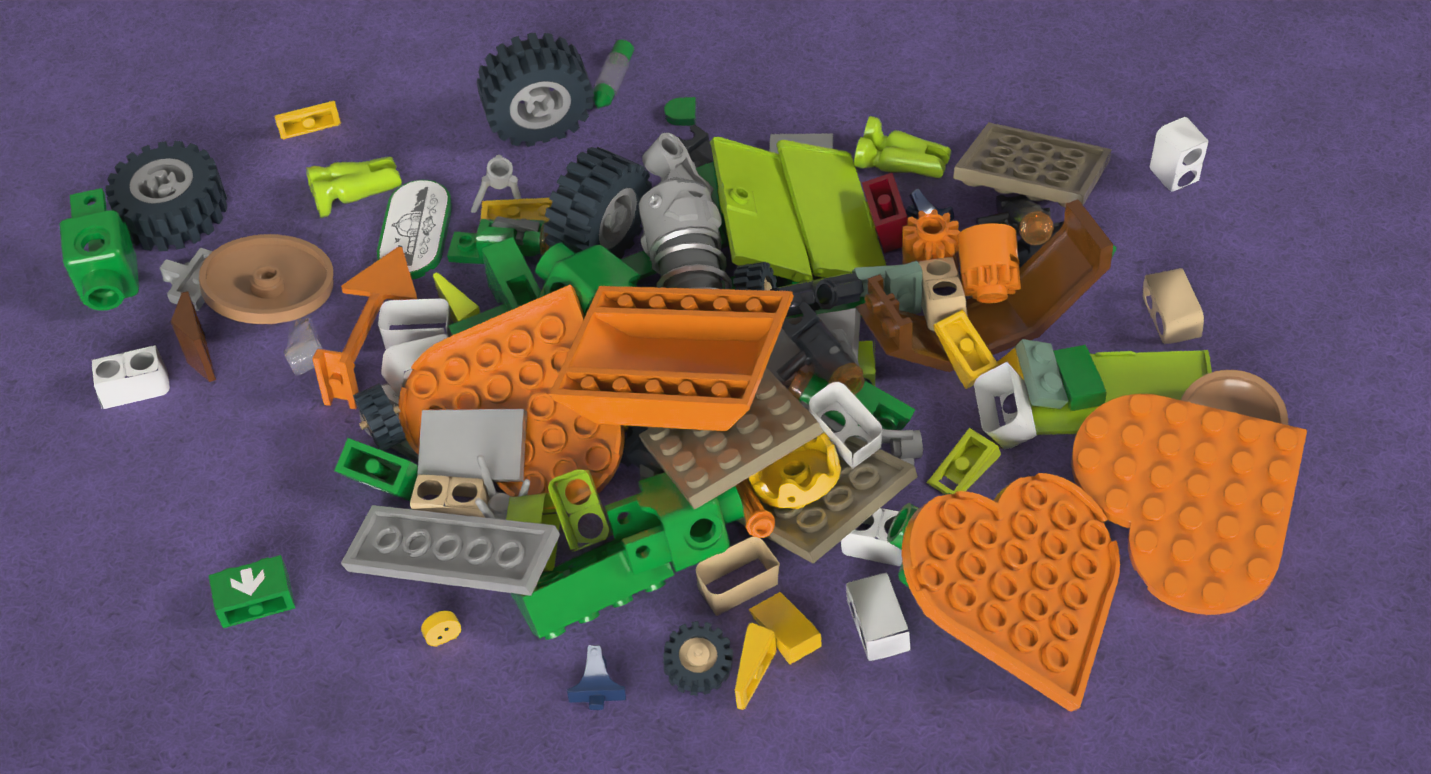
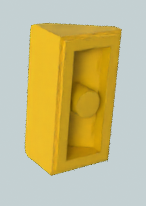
[274,100,341,139]

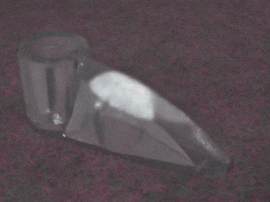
[283,314,324,377]

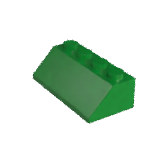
[510,530,674,640]

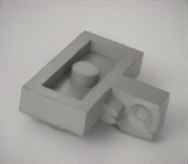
[159,248,213,311]

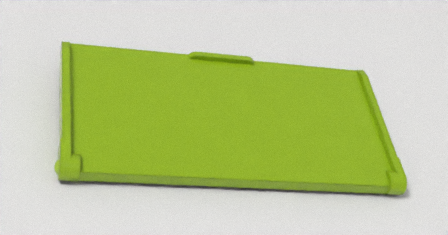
[710,137,813,282]
[776,140,886,277]
[1029,350,1212,436]

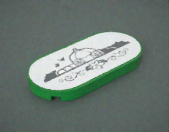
[377,180,452,280]

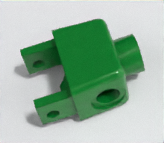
[59,188,139,311]
[535,243,640,316]
[604,472,745,575]

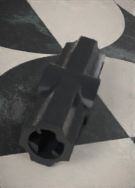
[770,272,864,317]

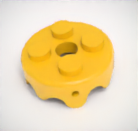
[749,433,841,509]

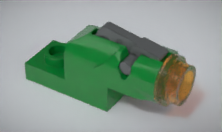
[447,217,550,264]
[788,369,915,437]

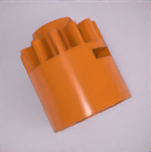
[902,209,960,289]
[958,223,1021,303]

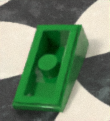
[1053,345,1107,411]

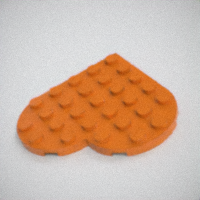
[398,284,625,509]
[1071,394,1307,615]
[902,473,1120,712]

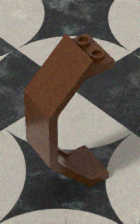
[856,199,1113,372]

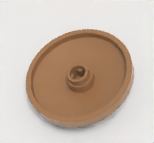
[199,234,334,324]

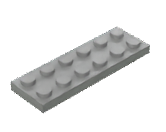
[341,505,560,596]

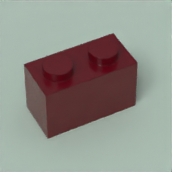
[862,172,908,253]

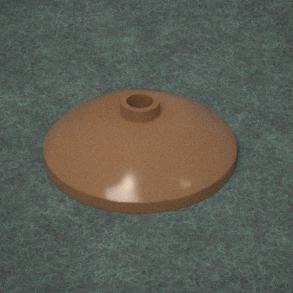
[1181,370,1288,425]

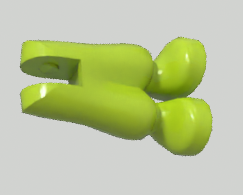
[854,116,951,178]
[306,157,402,218]

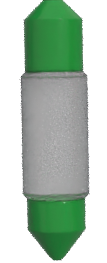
[592,40,634,108]

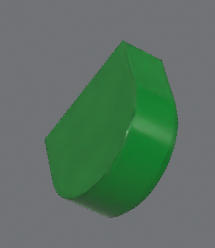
[664,97,696,126]

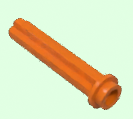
[735,479,775,538]

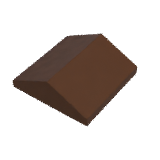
[171,291,216,382]

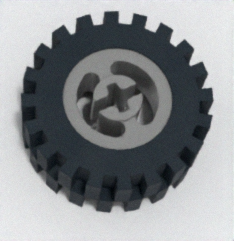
[477,33,594,147]
[105,141,227,252]
[544,147,652,259]

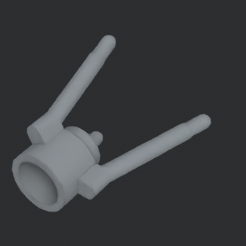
[471,155,522,213]
[854,429,923,465]
[475,455,530,520]

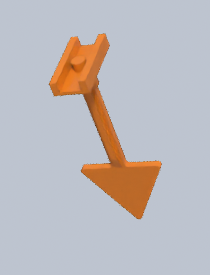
[312,247,417,409]

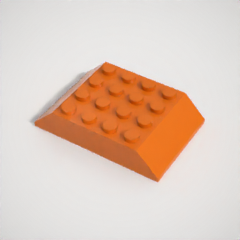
[549,286,794,431]

